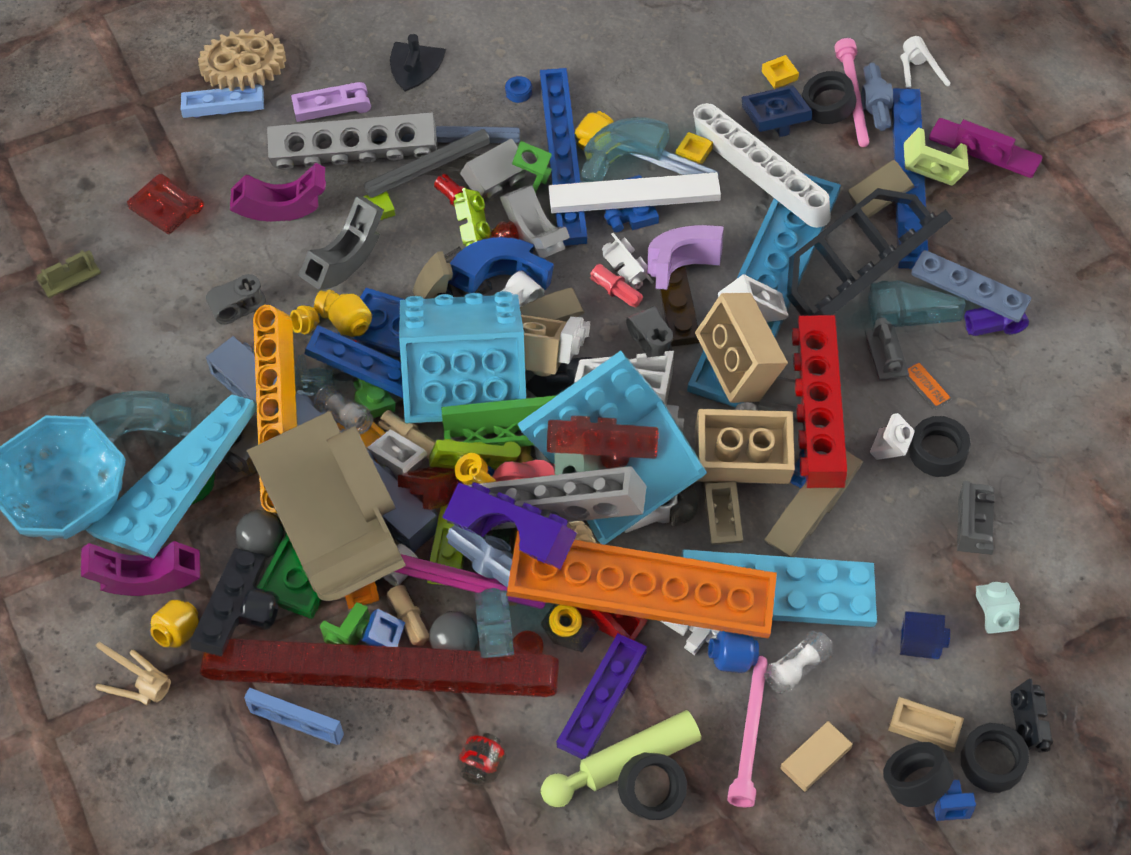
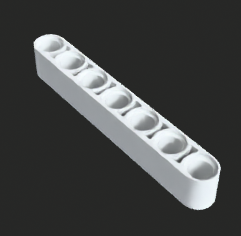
[693,103,831,228]

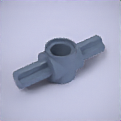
[861,63,893,131]

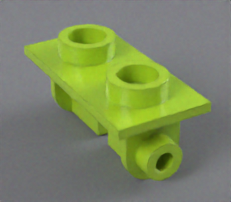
[453,188,491,247]

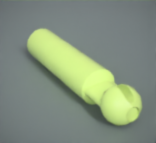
[541,710,701,807]

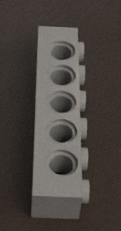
[267,112,437,170]
[467,466,647,530]

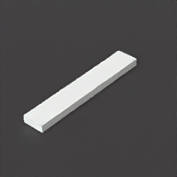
[549,172,721,214]

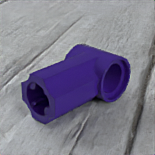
[964,307,1029,337]

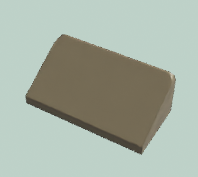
[848,159,914,218]

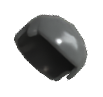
[236,509,284,558]
[429,611,481,660]

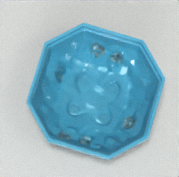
[0,415,126,541]

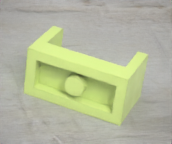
[904,128,969,186]

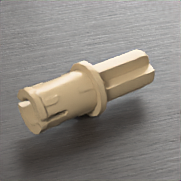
[387,585,429,646]

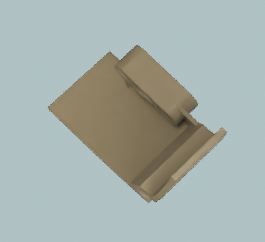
[247,411,406,601]

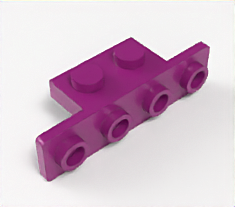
[929,118,1043,178]

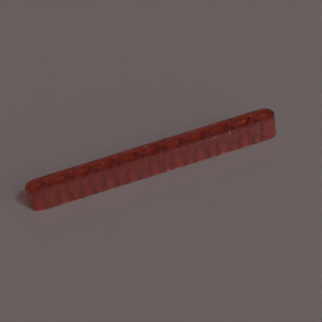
[200,639,559,697]

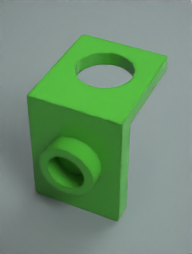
[512,141,552,193]

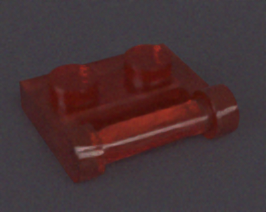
[127,174,204,235]

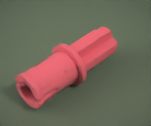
[590,264,643,308]

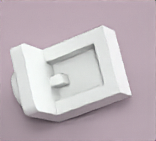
[870,413,915,460]

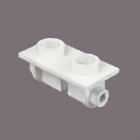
[602,233,654,290]

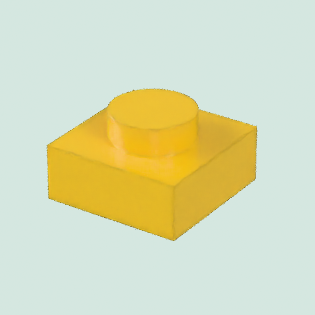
[762,55,799,89]
[676,132,713,164]

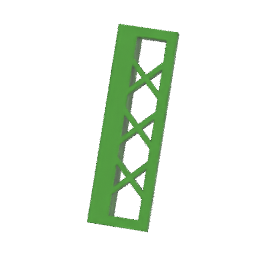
[441,395,557,447]

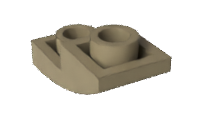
[413,251,452,299]
[520,288,585,322]

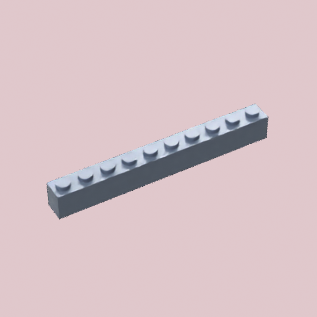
[206,336,438,553]

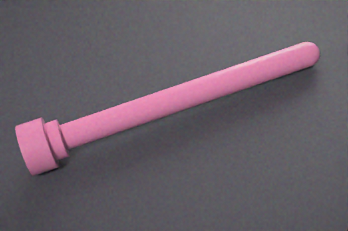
[834,38,869,147]
[727,656,768,808]

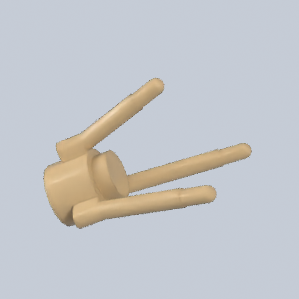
[95,642,171,705]

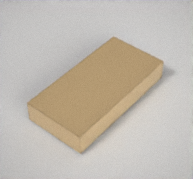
[888,697,964,752]
[780,721,853,792]

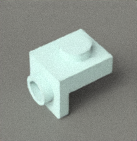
[976,582,1020,634]

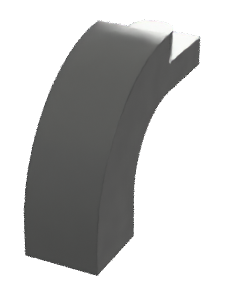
[298,196,384,290]

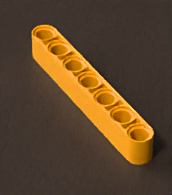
[253,305,297,515]

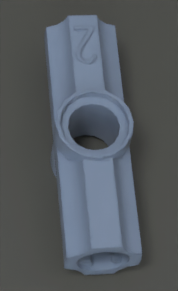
[446,525,513,588]

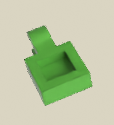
[354,378,395,420]

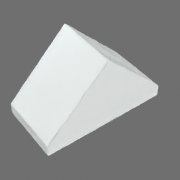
[367,429,428,483]

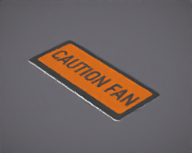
[906,360,953,409]

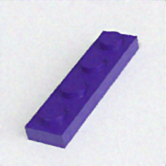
[556,633,647,759]

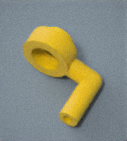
[455,453,496,485]

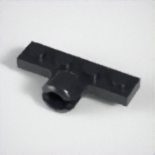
[190,548,279,657]

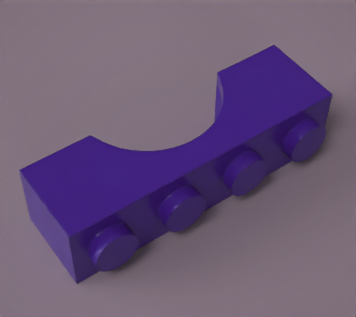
[442,482,577,570]

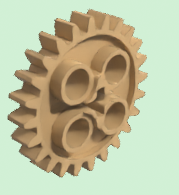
[198,29,286,91]

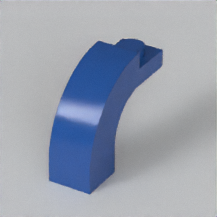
[448,237,554,293]

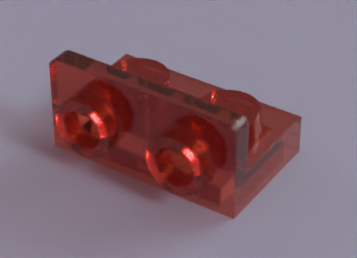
[398,467,465,510]

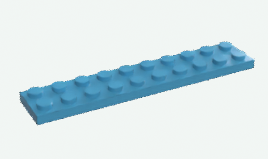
[687,173,841,408]

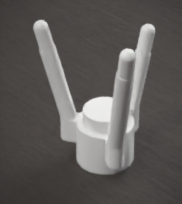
[900,36,951,89]

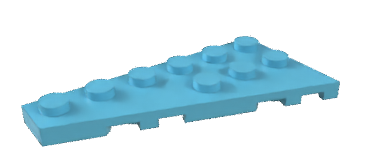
[86,394,257,559]

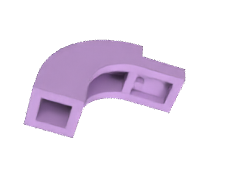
[647,225,724,289]

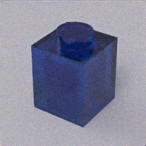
[900,611,950,659]

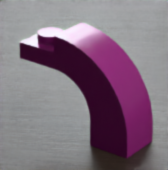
[230,163,326,222]
[81,541,200,596]

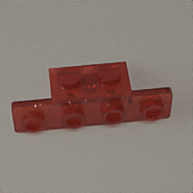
[547,416,658,459]

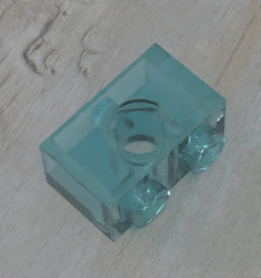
[475,588,514,658]

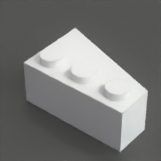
[574,351,674,405]

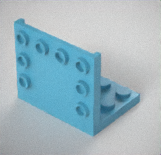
[399,291,526,423]
[518,350,707,545]

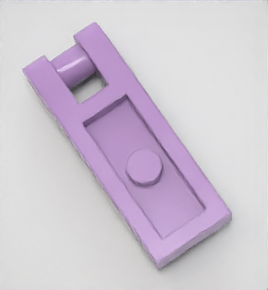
[291,82,371,122]

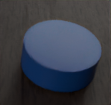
[505,76,532,103]

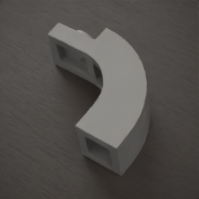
[500,185,570,258]

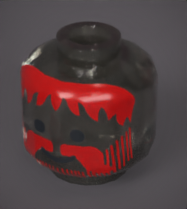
[457,733,507,786]

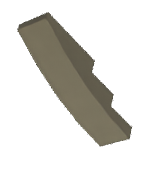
[764,451,863,557]
[701,481,743,545]

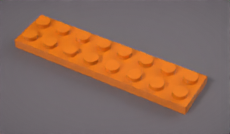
[506,530,777,638]

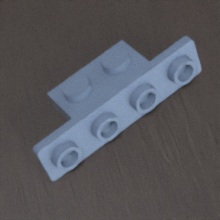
[911,250,1031,322]

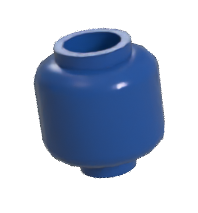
[708,631,759,673]

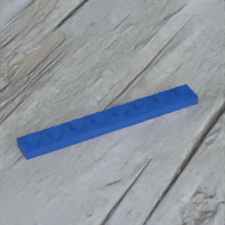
[540,68,588,246]
[892,88,928,269]

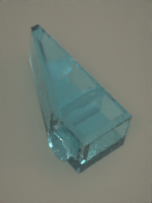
[868,281,966,327]

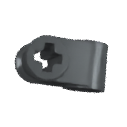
[206,274,266,324]
[626,306,673,357]

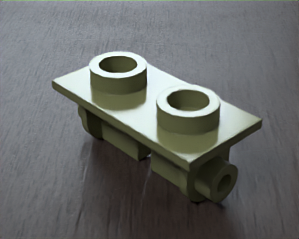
[36,250,101,298]

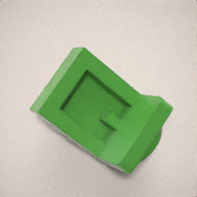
[320,602,370,653]

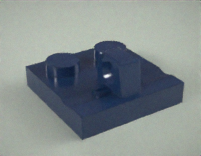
[742,85,812,137]

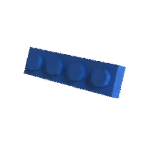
[304,325,403,398]

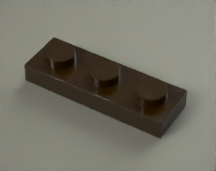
[659,266,700,347]

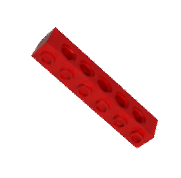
[792,315,847,488]

